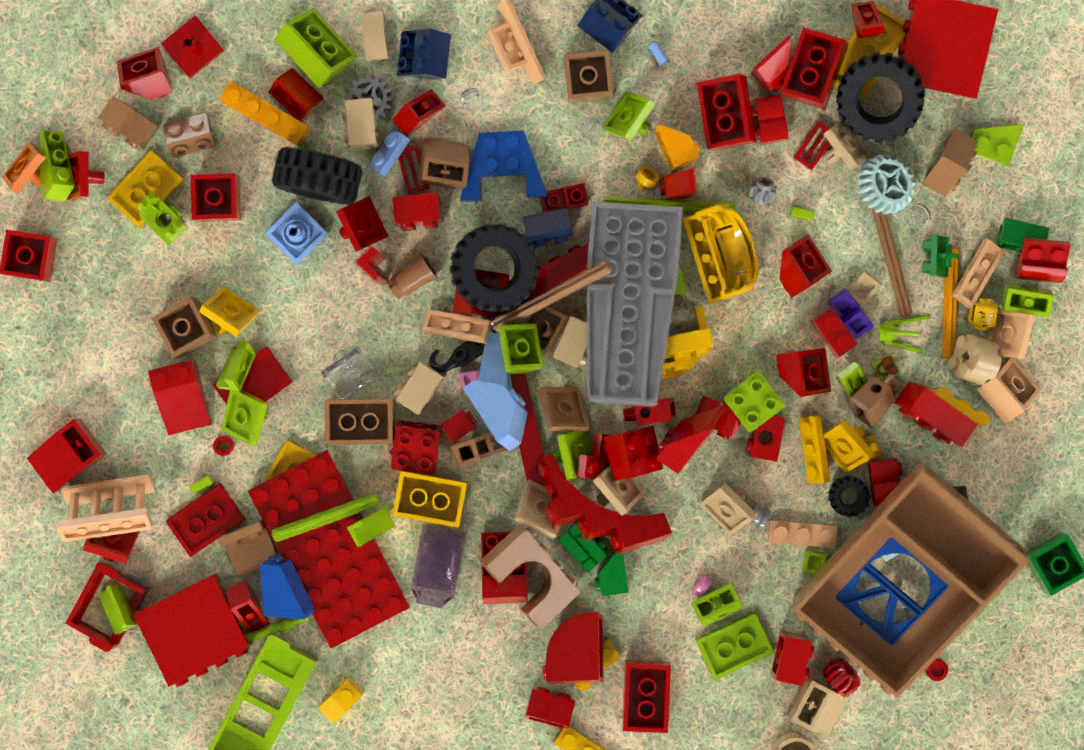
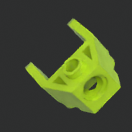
[137,193,188,245]

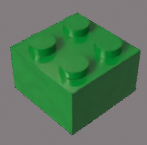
[1027,532,1084,596]

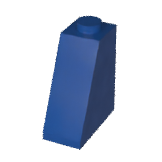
[260,555,314,619]

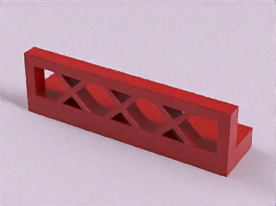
[355,246,387,286]

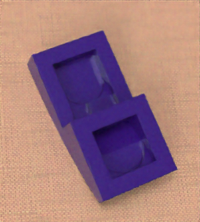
[827,288,874,339]

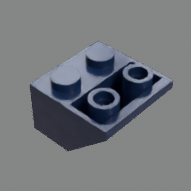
[577,0,643,53]
[397,29,451,80]
[523,208,572,248]

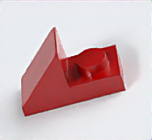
[852,1,885,39]

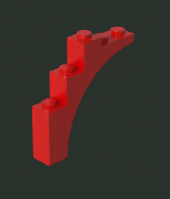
[538,453,672,554]

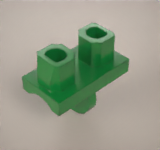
[922,235,959,277]

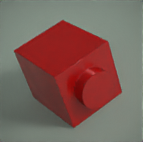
[441,409,477,443]

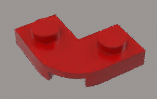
[577,433,610,479]

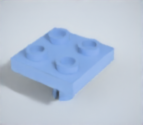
[265,202,329,265]

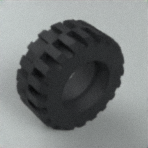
[836,52,925,143]
[271,147,363,205]
[449,224,540,312]

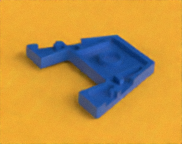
[460,130,548,202]

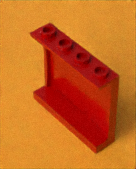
[897,0,999,99]
[133,573,252,687]

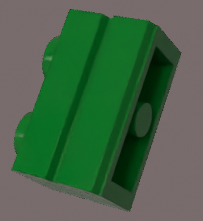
[558,520,608,573]

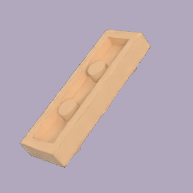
[951,239,1005,308]
[422,309,492,344]
[768,520,837,548]

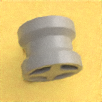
[748,503,772,531]

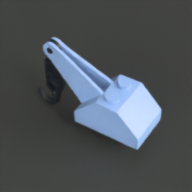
[429,326,528,451]

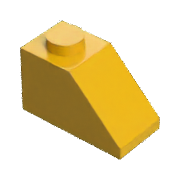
[318,676,365,724]

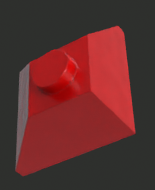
[751,36,791,93]
[117,47,172,100]
[779,234,832,298]
[777,348,831,397]

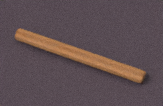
[872,207,913,317]
[491,261,611,332]

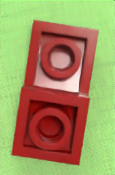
[539,183,589,213]

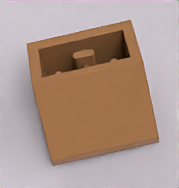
[418,138,469,190]

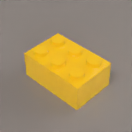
[392,470,468,528]

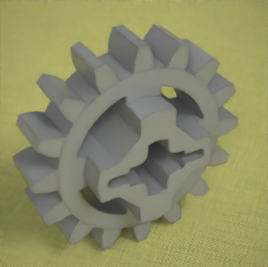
[344,74,393,122]

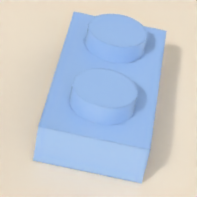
[368,129,410,177]

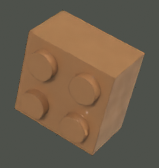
[564,50,613,104]
[152,296,218,358]

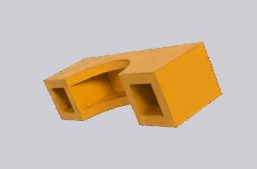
[219,81,311,148]

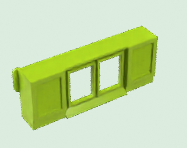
[208,634,318,750]

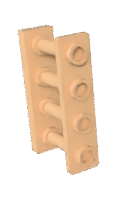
[56,474,154,542]

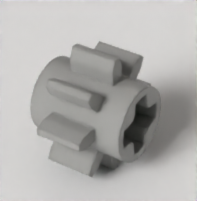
[748,177,777,205]

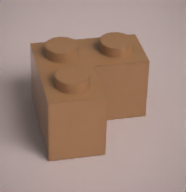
[98,96,159,149]
[922,128,978,197]

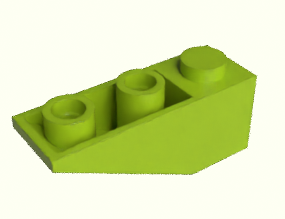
[40,129,75,202]

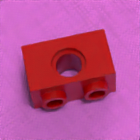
[746,416,786,462]

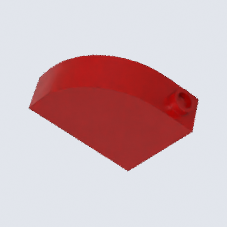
[543,612,604,684]

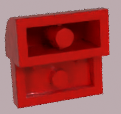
[1014,237,1071,283]

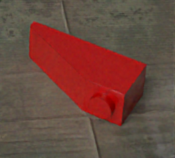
[659,168,697,200]

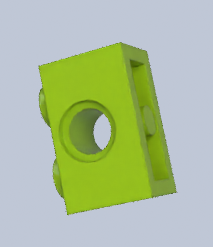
[1001,282,1054,318]

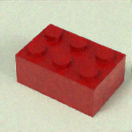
[780,27,848,110]
[696,73,757,151]
[894,381,977,447]
[622,659,671,733]

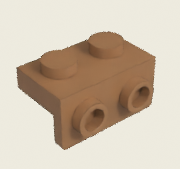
[163,113,216,158]

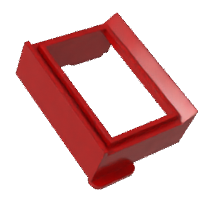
[65,562,150,652]

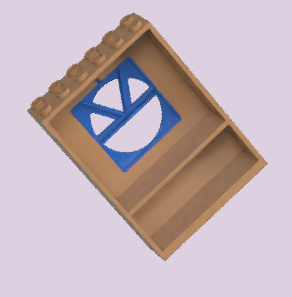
[793,461,1030,698]

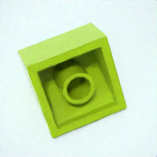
[498,324,544,374]

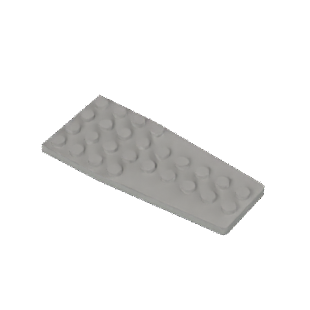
[587,202,683,406]

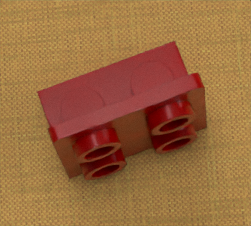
[391,420,442,475]

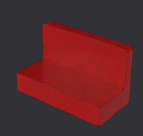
[268,68,324,122]

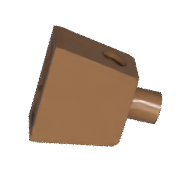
[850,374,899,428]

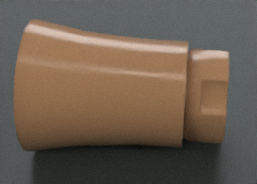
[387,253,438,299]

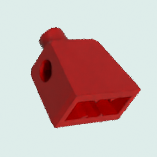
[623,397,677,425]

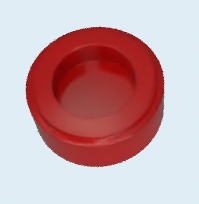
[925,658,948,681]

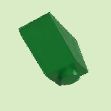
[595,549,629,596]

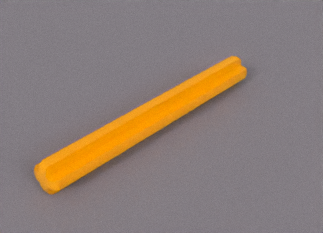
[942,248,959,359]

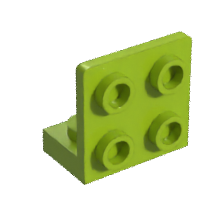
[723,370,785,433]

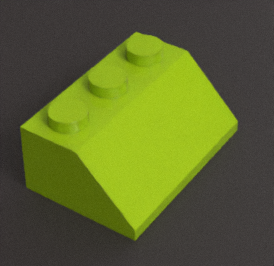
[274,8,358,89]

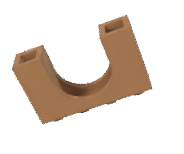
[479,525,580,630]

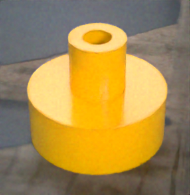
[636,166,660,190]

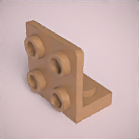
[218,520,278,577]

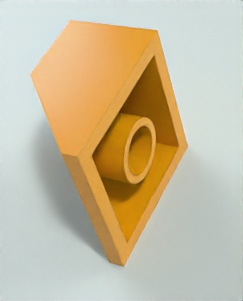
[654,124,701,172]

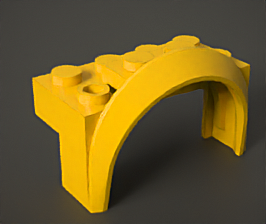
[683,204,759,304]
[661,305,714,380]

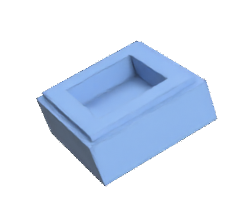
[647,42,667,68]

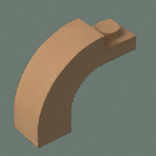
[450,432,508,468]

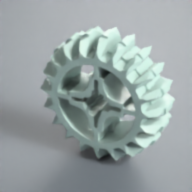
[856,154,915,215]

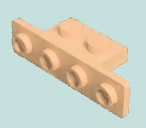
[487,0,546,85]

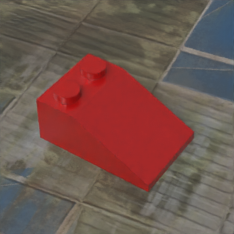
[148,360,212,435]
[656,405,725,474]

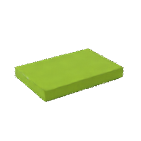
[695,611,775,681]

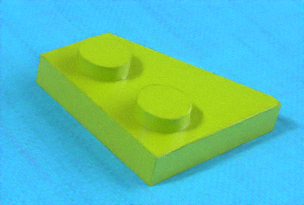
[971,124,1024,166]

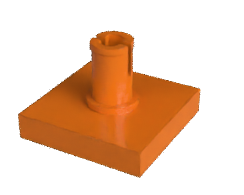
[2,142,45,194]

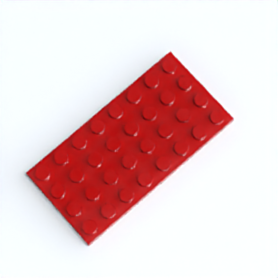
[248,449,410,649]

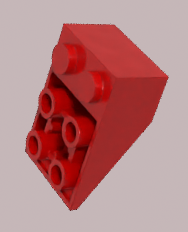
[27,418,107,494]
[481,531,528,604]

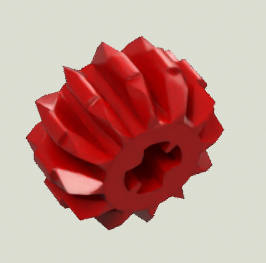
[823,657,861,697]

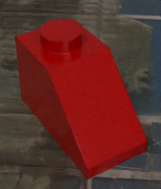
[392,89,446,136]
[226,580,270,633]

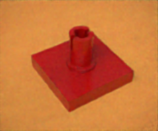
[161,15,224,79]
[66,151,105,200]
[336,196,389,252]
[83,514,140,564]

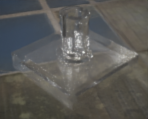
[321,347,380,399]

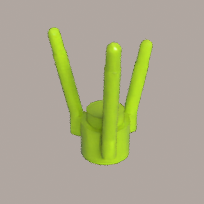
[878,315,930,353]

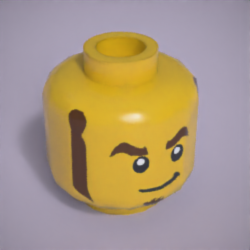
[968,297,999,331]

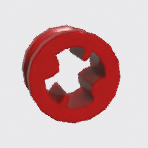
[213,436,235,456]

